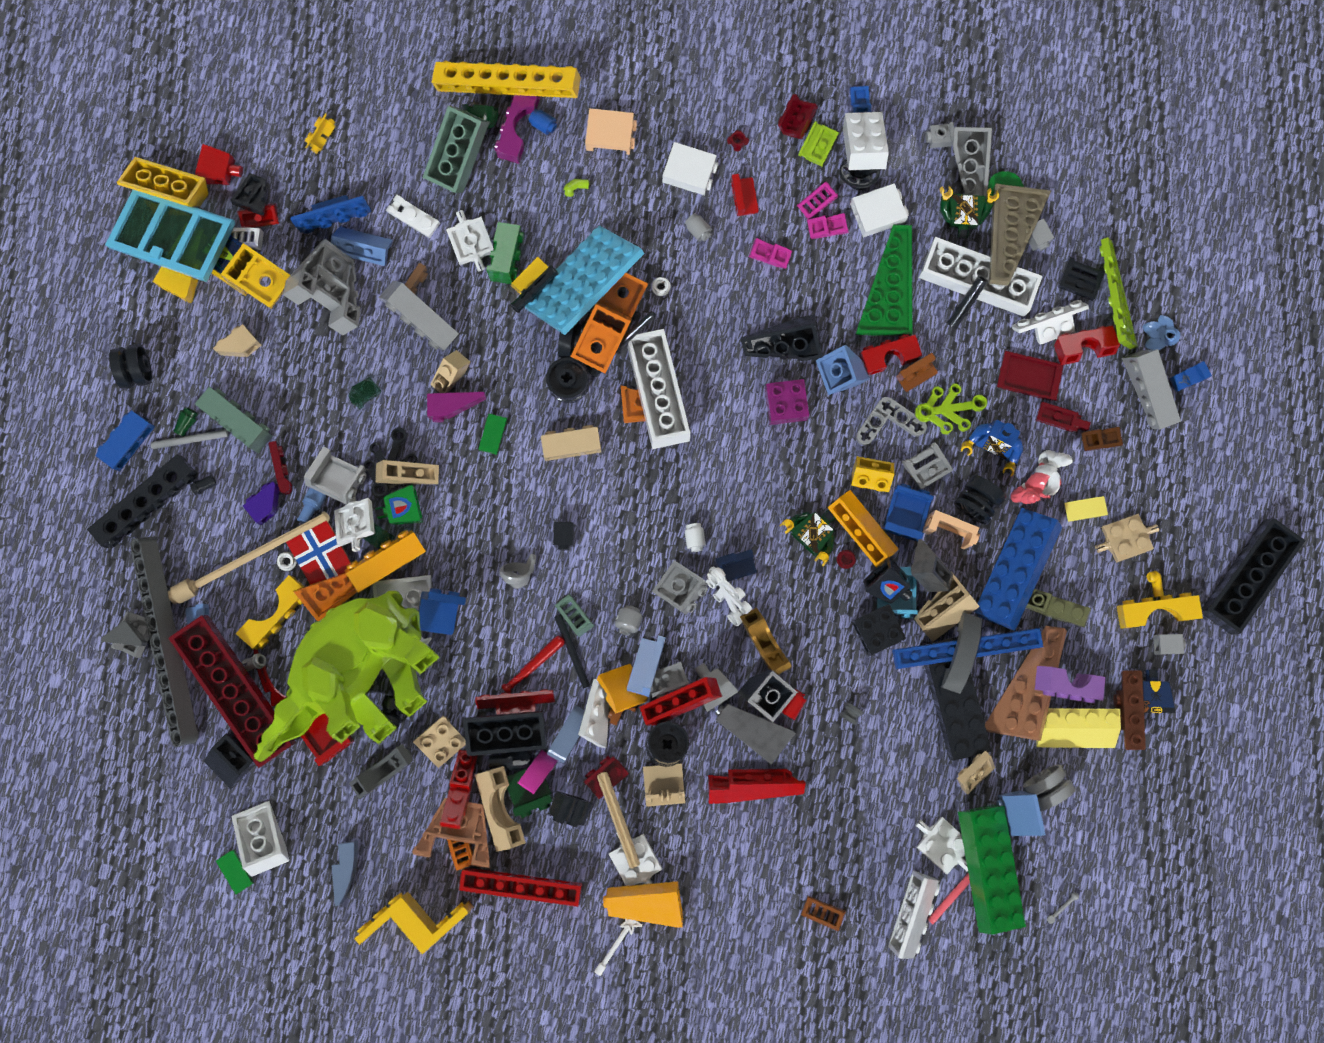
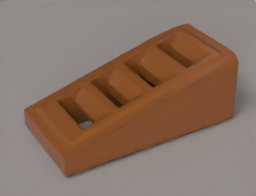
[801,896,847,931]

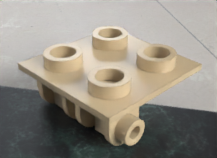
[413,716,466,768]
[643,763,685,807]

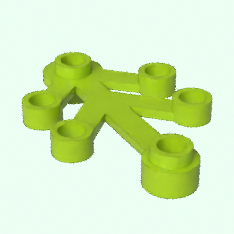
[915,384,987,435]

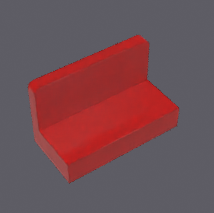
[731,174,759,216]

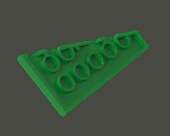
[855,225,912,336]

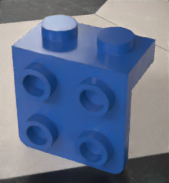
[418,588,466,635]

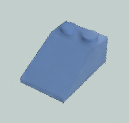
[996,790,1046,836]

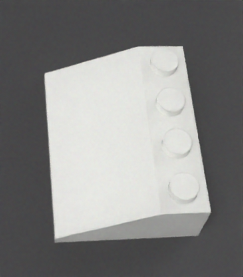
[888,870,940,959]

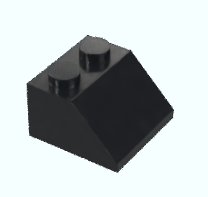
[738,669,798,722]

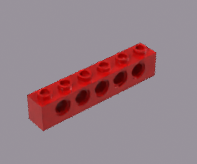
[459,867,582,907]

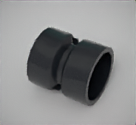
[381,694,404,729]

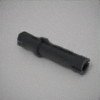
[510,265,558,313]
[947,275,988,329]

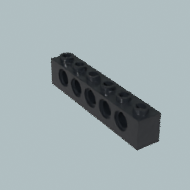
[87,454,198,548]

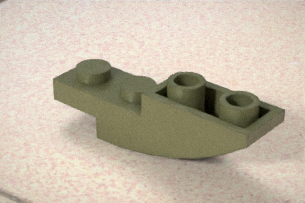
[1026,589,1091,628]

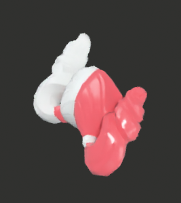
[1010,450,1072,504]

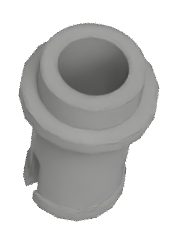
[242,653,266,671]

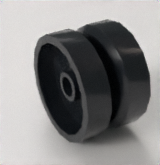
[109,343,153,390]
[546,357,589,404]

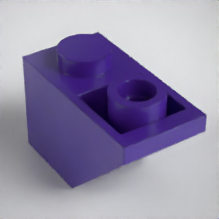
[243,481,279,525]

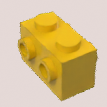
[851,456,894,492]

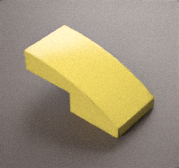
[1064,496,1108,522]

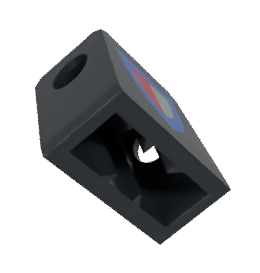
[863,557,912,603]

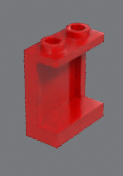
[301,714,355,766]

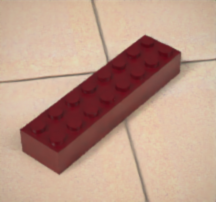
[168,615,296,768]

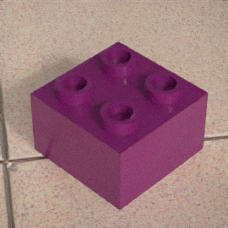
[764,379,809,425]

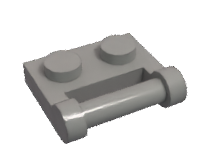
[902,442,953,489]

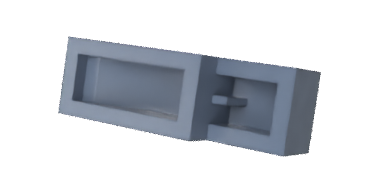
[332,840,358,906]

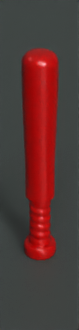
[501,636,565,693]

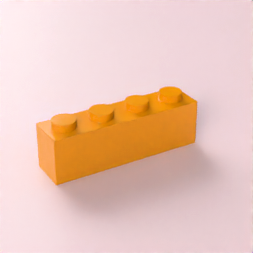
[828,490,899,568]
[344,530,426,593]

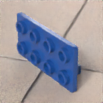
[290,195,372,234]

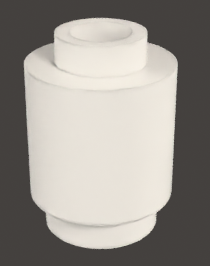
[684,523,706,552]

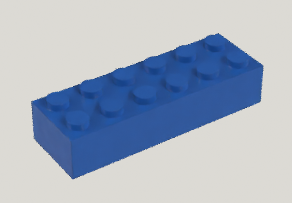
[974,508,1062,631]

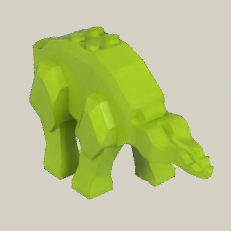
[254,590,440,762]

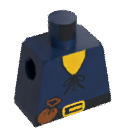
[1143,670,1175,713]

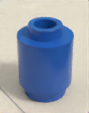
[528,109,557,135]

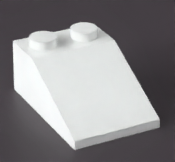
[232,801,289,876]

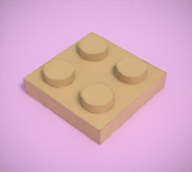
[957,751,995,795]

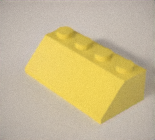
[1036,708,1121,748]

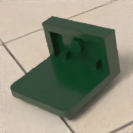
[507,769,554,818]

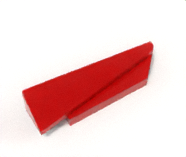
[708,769,805,804]

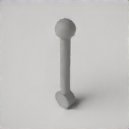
[1047,892,1079,924]

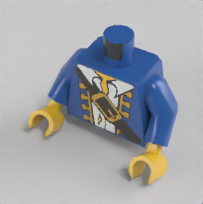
[961,420,1024,477]

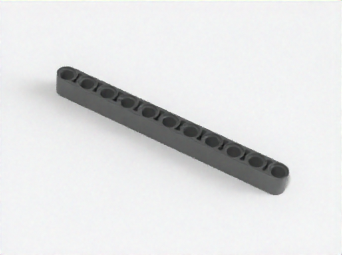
[130,537,198,747]

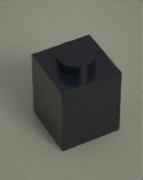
[553,522,574,551]

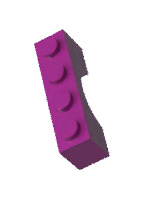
[495,95,541,164]

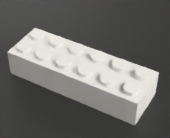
[919,237,1042,317]
[627,329,690,449]

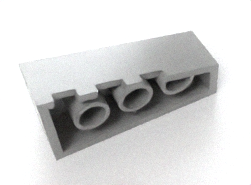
[378,281,459,351]
[1122,349,1181,430]

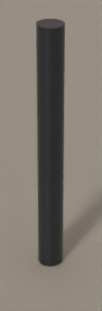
[554,614,590,689]

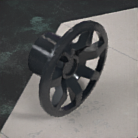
[839,159,880,190]

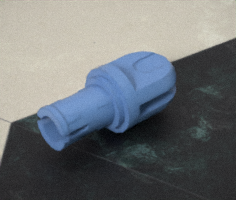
[297,488,326,524]

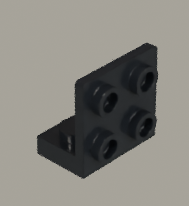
[851,604,906,656]

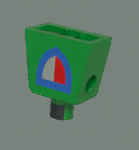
[375,485,423,525]

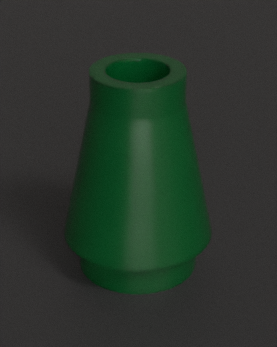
[173,407,199,436]

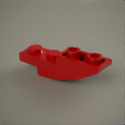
[440,750,478,829]

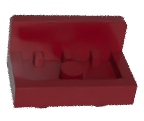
[778,94,818,139]

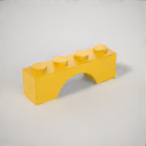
[235,575,305,650]
[1117,592,1203,629]

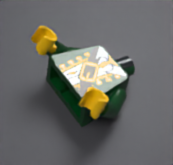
[940,186,999,239]
[779,510,835,566]

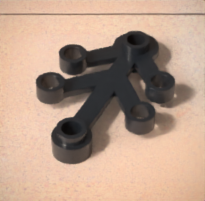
[363,427,418,499]

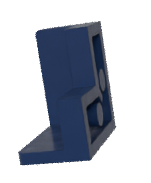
[714,549,757,582]

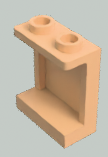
[585,108,637,155]
[923,510,980,549]

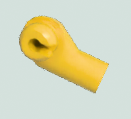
[1147,571,1164,597]

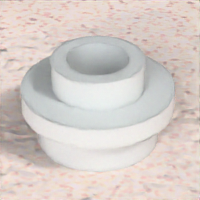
[652,277,670,296]
[277,552,297,571]

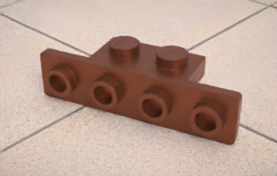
[1113,670,1146,750]

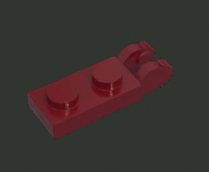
[268,441,293,495]

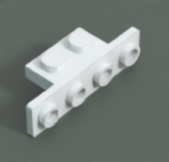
[1012,300,1089,345]

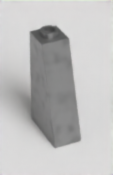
[715,704,796,764]

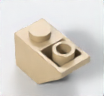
[213,324,262,357]
[430,350,471,393]

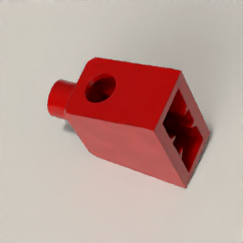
[195,144,243,185]

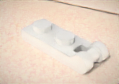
[386,195,440,238]

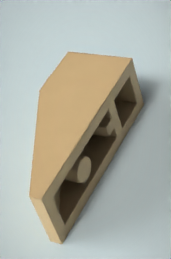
[376,460,439,484]

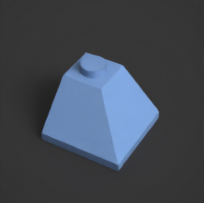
[816,345,870,395]

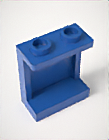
[883,484,934,542]

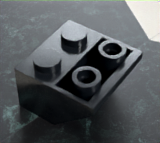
[204,733,256,789]

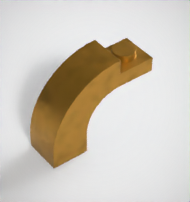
[740,607,792,675]

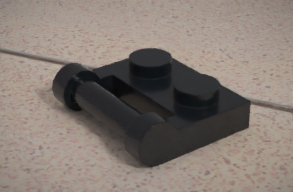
[1058,257,1105,301]

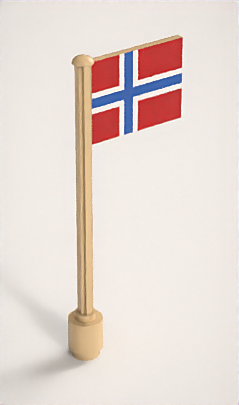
[168,511,351,604]

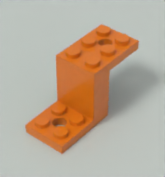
[571,273,648,374]

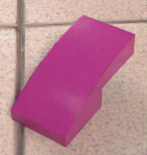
[807,213,849,239]
[748,238,792,269]
[518,750,558,795]

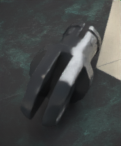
[489,751,532,771]

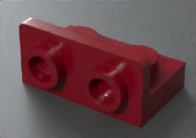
[584,756,629,799]

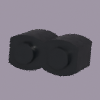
[548,791,593,828]

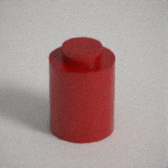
[781,689,807,721]

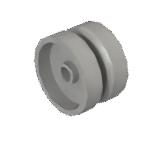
[1023,764,1076,811]

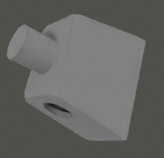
[695,663,738,712]

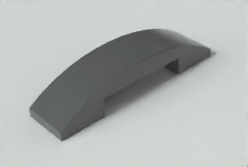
[941,612,982,694]

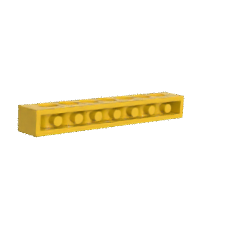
[432,61,581,98]

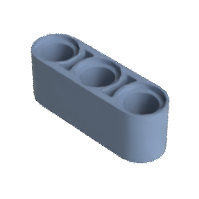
[547,705,585,764]

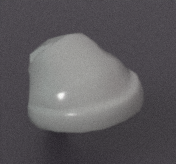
[499,554,536,589]

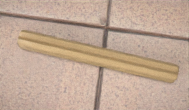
[597,772,640,868]

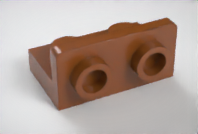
[896,353,938,392]

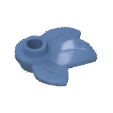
[1143,315,1180,350]

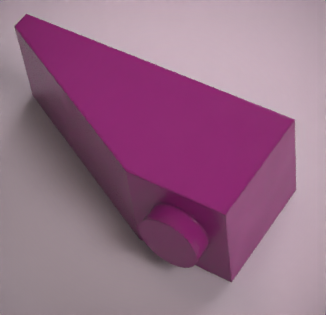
[427,392,486,423]

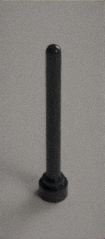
[586,311,656,377]

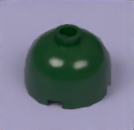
[462,104,499,130]

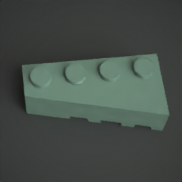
[195,387,273,453]

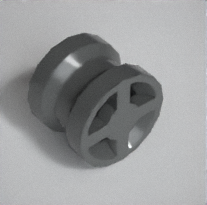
[839,702,864,726]

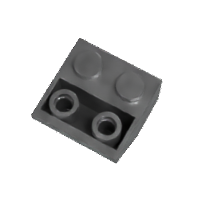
[911,539,953,592]

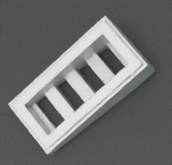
[228,228,264,250]

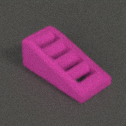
[797,181,838,220]

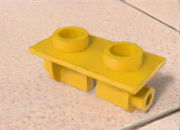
[305,113,336,154]

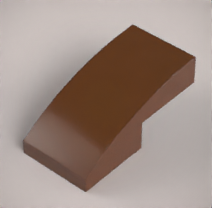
[1081,427,1123,452]

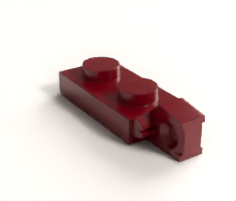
[1035,402,1091,432]

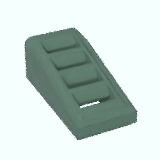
[554,593,595,637]

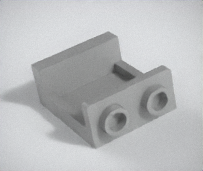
[304,446,367,505]

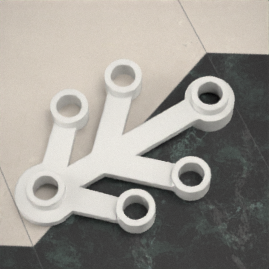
[706,567,752,626]

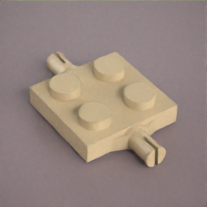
[1095,514,1159,563]

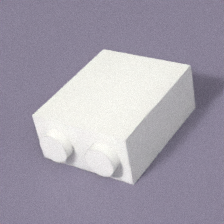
[663,142,719,195]
[850,184,909,238]

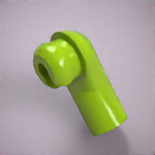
[563,179,589,197]

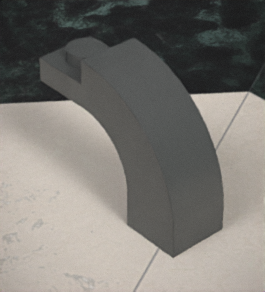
[349,744,413,799]

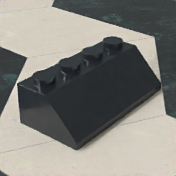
[463,711,547,756]

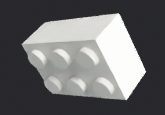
[843,112,889,170]

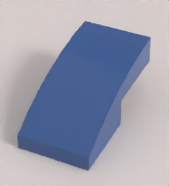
[849,86,871,113]

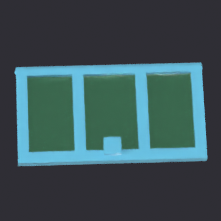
[105,190,235,282]

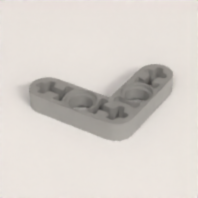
[856,397,927,445]

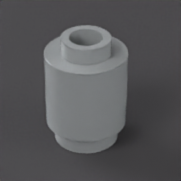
[685,213,712,242]

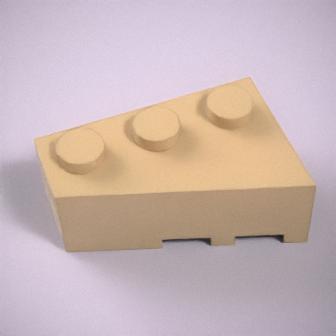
[914,571,980,642]

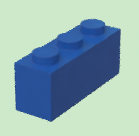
[95,410,155,472]

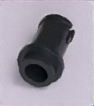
[190,474,217,495]

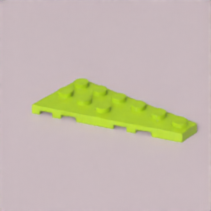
[1099,237,1138,349]

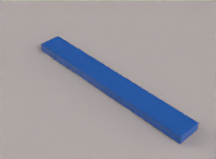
[892,628,1044,669]

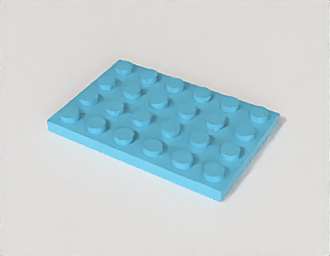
[525,225,645,335]

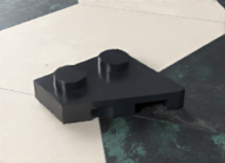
[230,173,268,216]

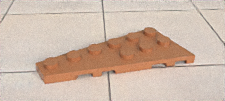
[985,626,1067,741]

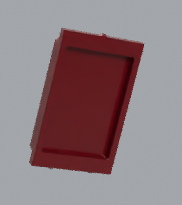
[996,351,1064,401]

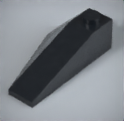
[740,314,823,361]

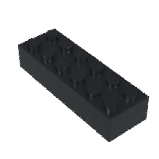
[1201,517,1306,635]
[924,636,992,761]

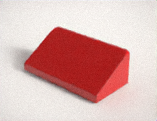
[237,203,279,228]

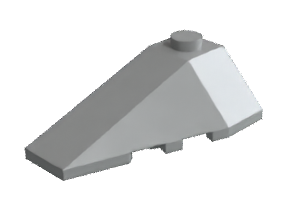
[953,127,992,199]

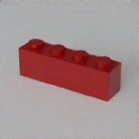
[640,677,722,726]

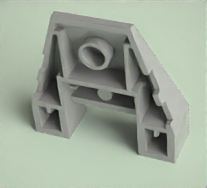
[283,239,360,335]

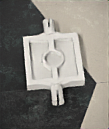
[446,210,493,271]
[334,495,375,552]
[915,817,968,874]
[609,833,663,886]

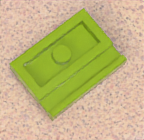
[798,121,839,167]

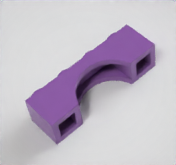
[1035,666,1105,703]

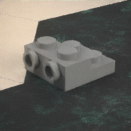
[652,560,708,615]

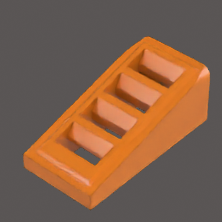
[447,839,473,871]

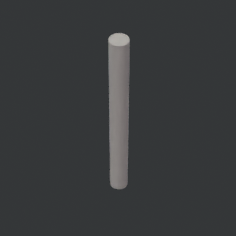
[151,429,228,449]

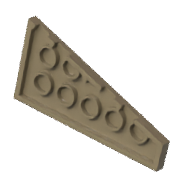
[989,184,1051,286]

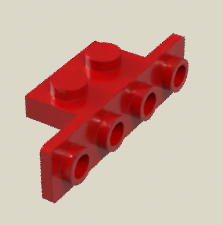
[475,689,555,715]

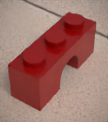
[1054,326,1120,365]
[859,334,923,376]

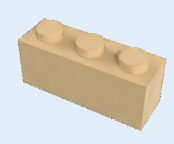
[541,425,601,461]

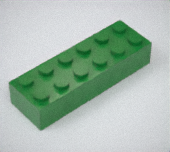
[958,805,1026,935]

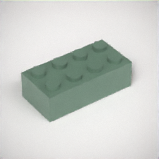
[422,106,489,193]

